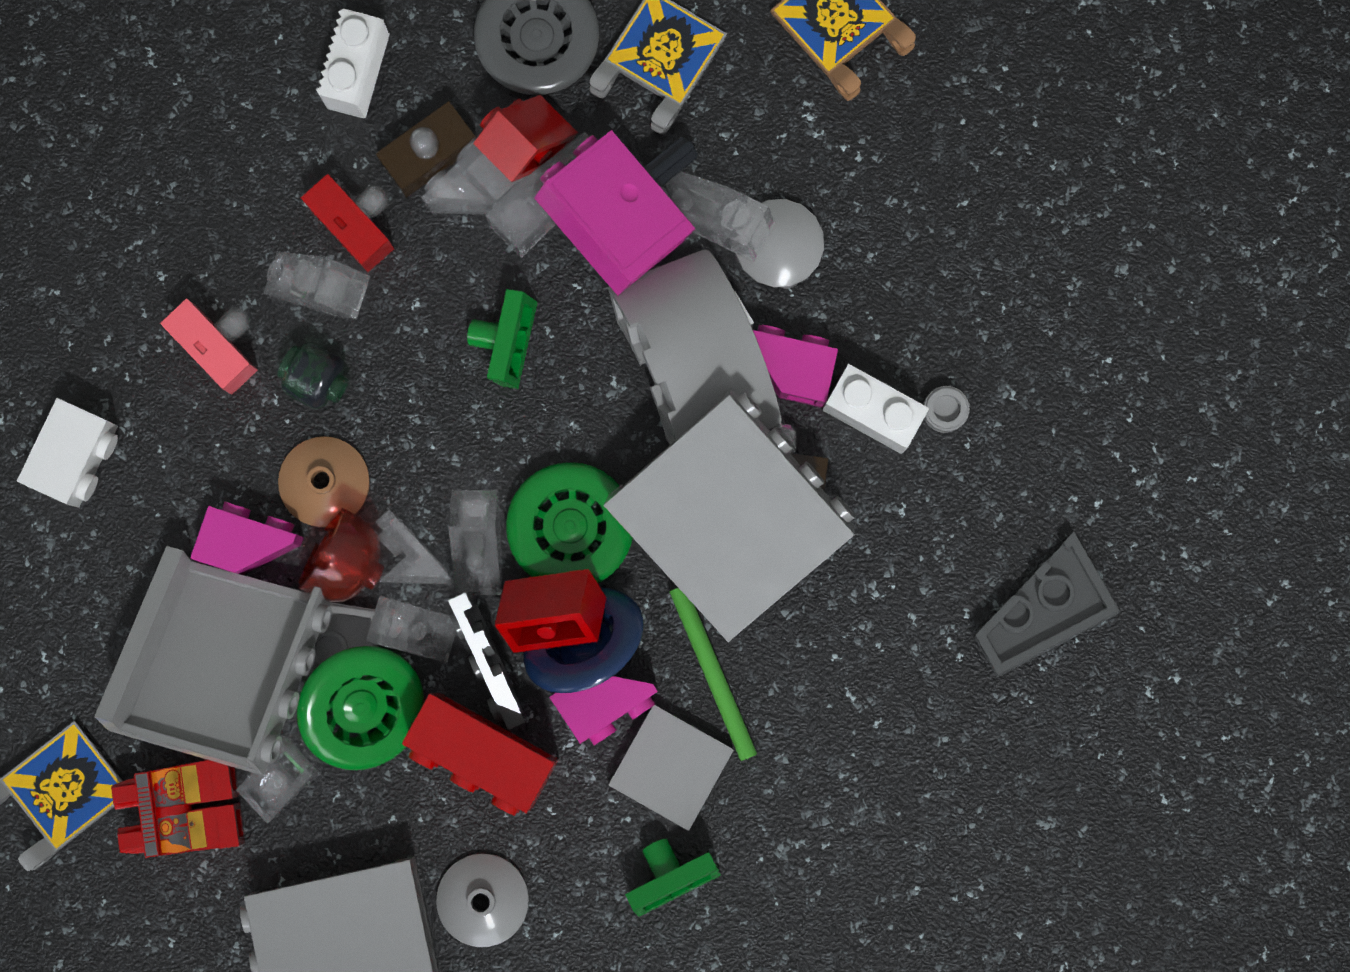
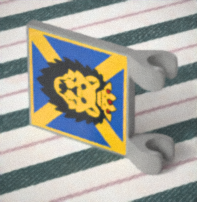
[589,0,727,135]
[0,721,123,871]

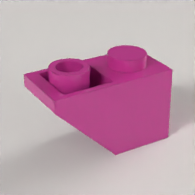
[753,325,838,408]
[190,502,304,575]
[549,676,658,745]

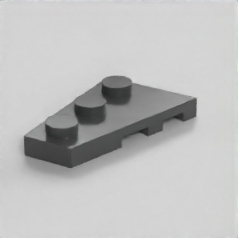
[974,532,1120,678]
[448,592,528,730]

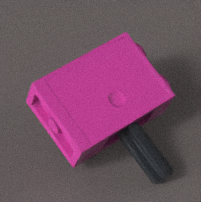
[534,130,698,296]

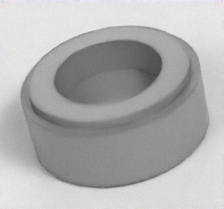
[923,386,970,433]

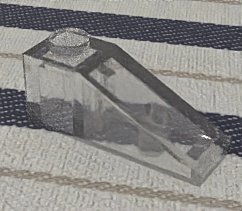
[485,132,590,258]
[661,171,775,262]

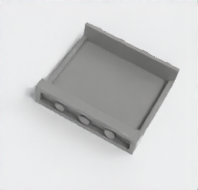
[603,388,855,642]
[94,546,332,776]
[240,856,439,972]

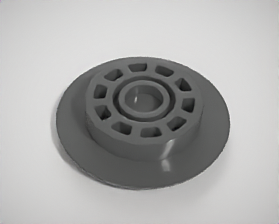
[474,0,599,95]

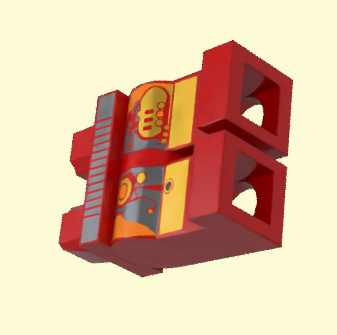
[111,760,245,858]

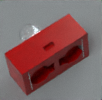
[301,174,394,272]

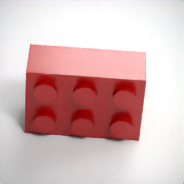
[402,693,559,816]

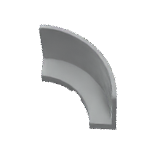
[608,250,782,445]

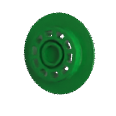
[506,462,633,583]
[297,646,424,770]

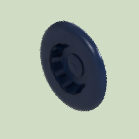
[523,588,643,693]

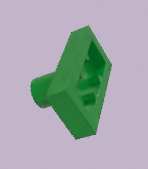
[467,289,538,389]
[625,839,721,917]

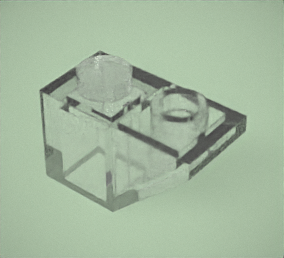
[421,140,528,215]
[263,251,370,319]

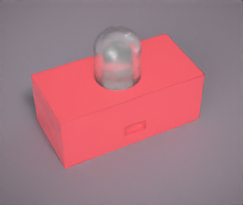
[160,298,258,395]

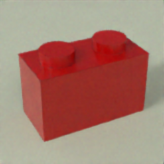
[473,95,578,182]
[494,569,606,653]

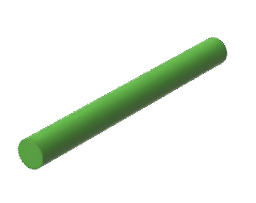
[669,588,757,761]

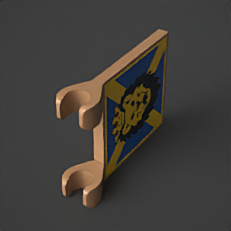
[771,0,916,101]

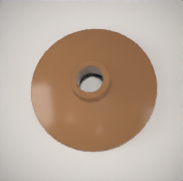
[278,437,370,527]

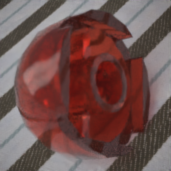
[298,507,384,602]

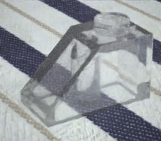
[448,490,502,596]

